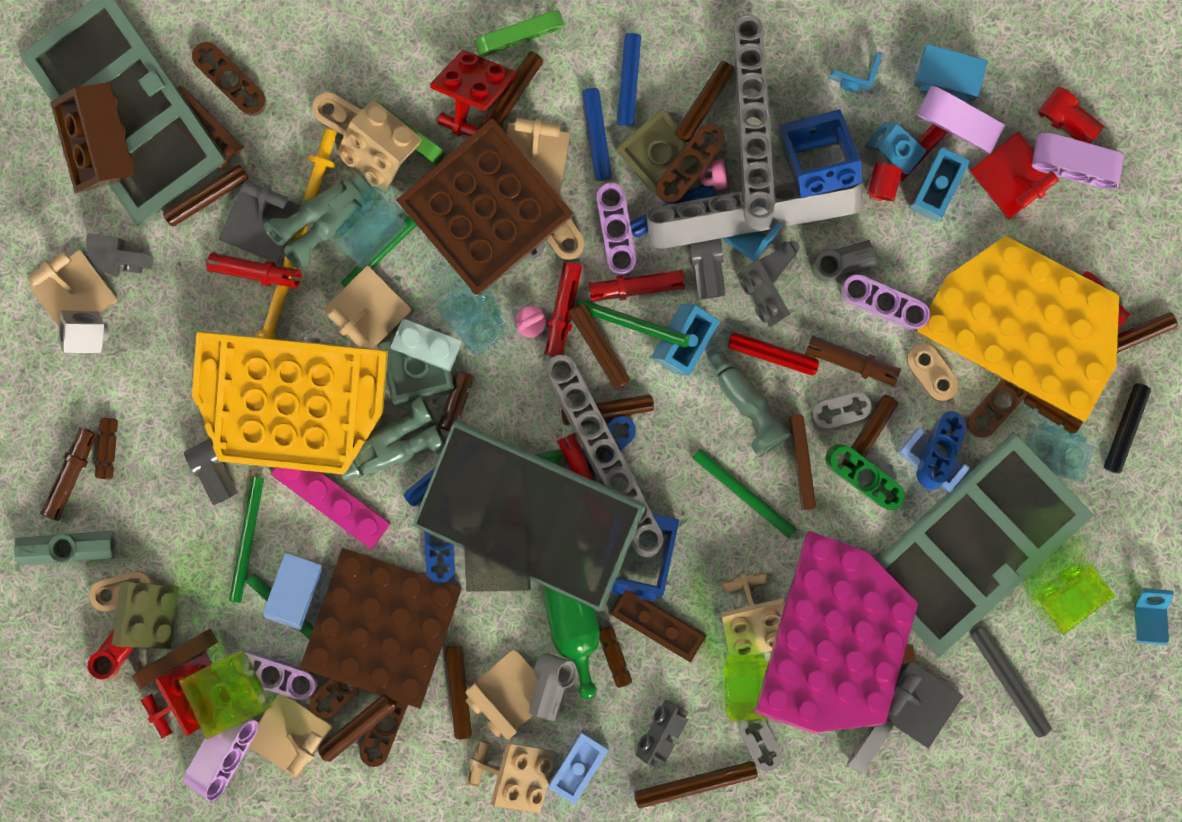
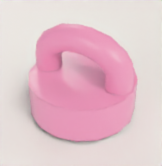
[699,158,729,191]
[515,306,546,338]

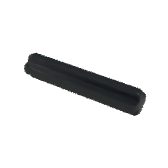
[1104,383,1151,474]

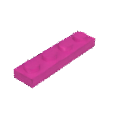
[270,467,391,550]

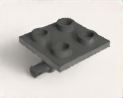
[219,180,301,264]
[739,241,800,327]
[887,662,963,749]

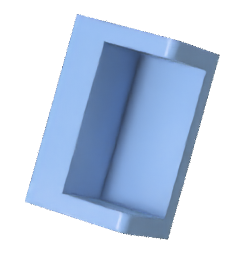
[896,427,970,492]
[263,553,322,630]
[548,730,609,805]

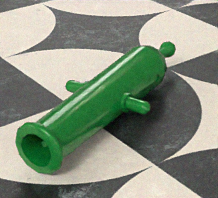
[515,449,607,700]

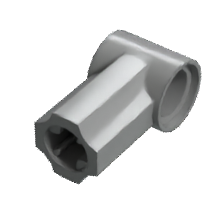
[529,653,577,721]

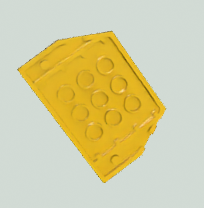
[916,236,1119,423]
[192,331,388,474]

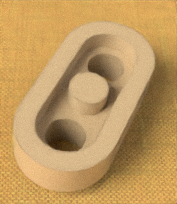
[312,92,361,137]
[546,219,584,261]
[907,344,958,401]
[89,571,153,612]

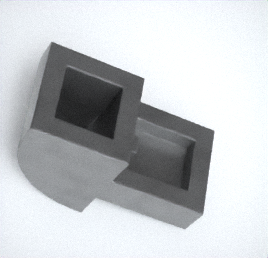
[86,233,153,277]

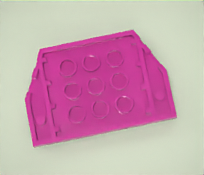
[754,531,918,734]

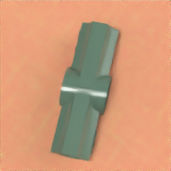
[14,531,115,566]

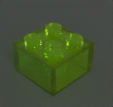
[1030,562,1115,635]
[179,650,273,740]
[723,654,769,724]

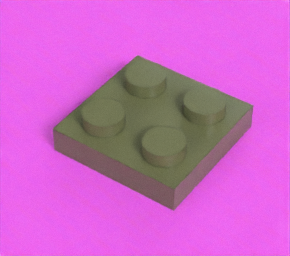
[615,108,704,198]
[112,581,179,649]

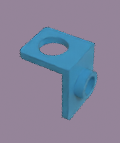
[828,52,883,93]
[865,122,926,174]
[723,222,782,261]
[1134,588,1174,645]

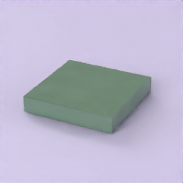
[379,328,454,405]

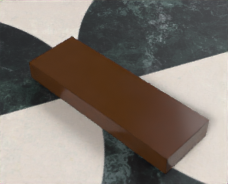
[789,414,816,510]
[609,590,707,663]

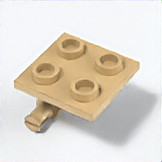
[506,117,571,195]
[27,249,118,326]
[323,265,412,349]
[721,571,785,660]
[249,694,333,779]
[466,740,557,813]

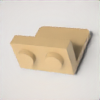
[337,99,422,191]
[465,650,538,741]

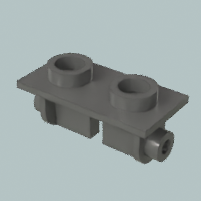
[636,699,689,768]

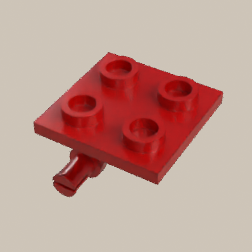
[430,50,517,137]
[969,131,1059,220]
[140,653,237,739]

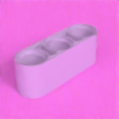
[917,85,1005,154]
[1032,133,1124,189]
[597,183,636,276]
[840,274,930,330]
[225,650,318,700]
[184,705,258,801]

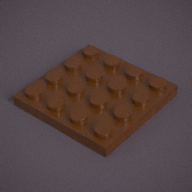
[396,118,574,297]
[300,548,462,709]

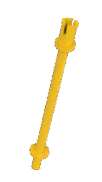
[254,128,337,339]

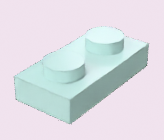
[391,318,462,372]

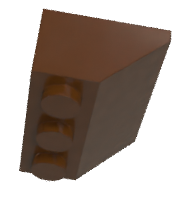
[50,82,134,194]

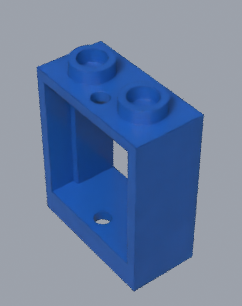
[779,109,863,198]
[601,509,679,601]

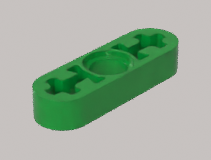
[825,444,905,510]

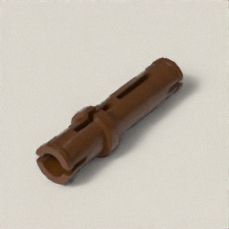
[805,335,901,387]
[40,427,98,521]

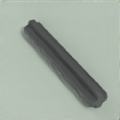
[971,626,1052,738]

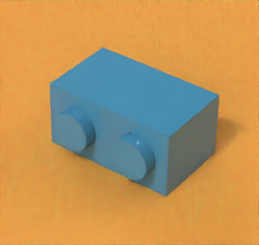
[913,44,988,104]
[909,147,970,222]
[650,304,720,376]

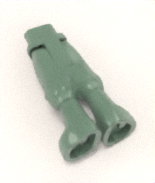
[264,173,373,271]
[710,352,792,455]
[340,396,445,481]

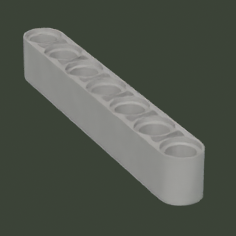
[733,14,775,230]
[646,182,862,249]
[547,355,663,557]

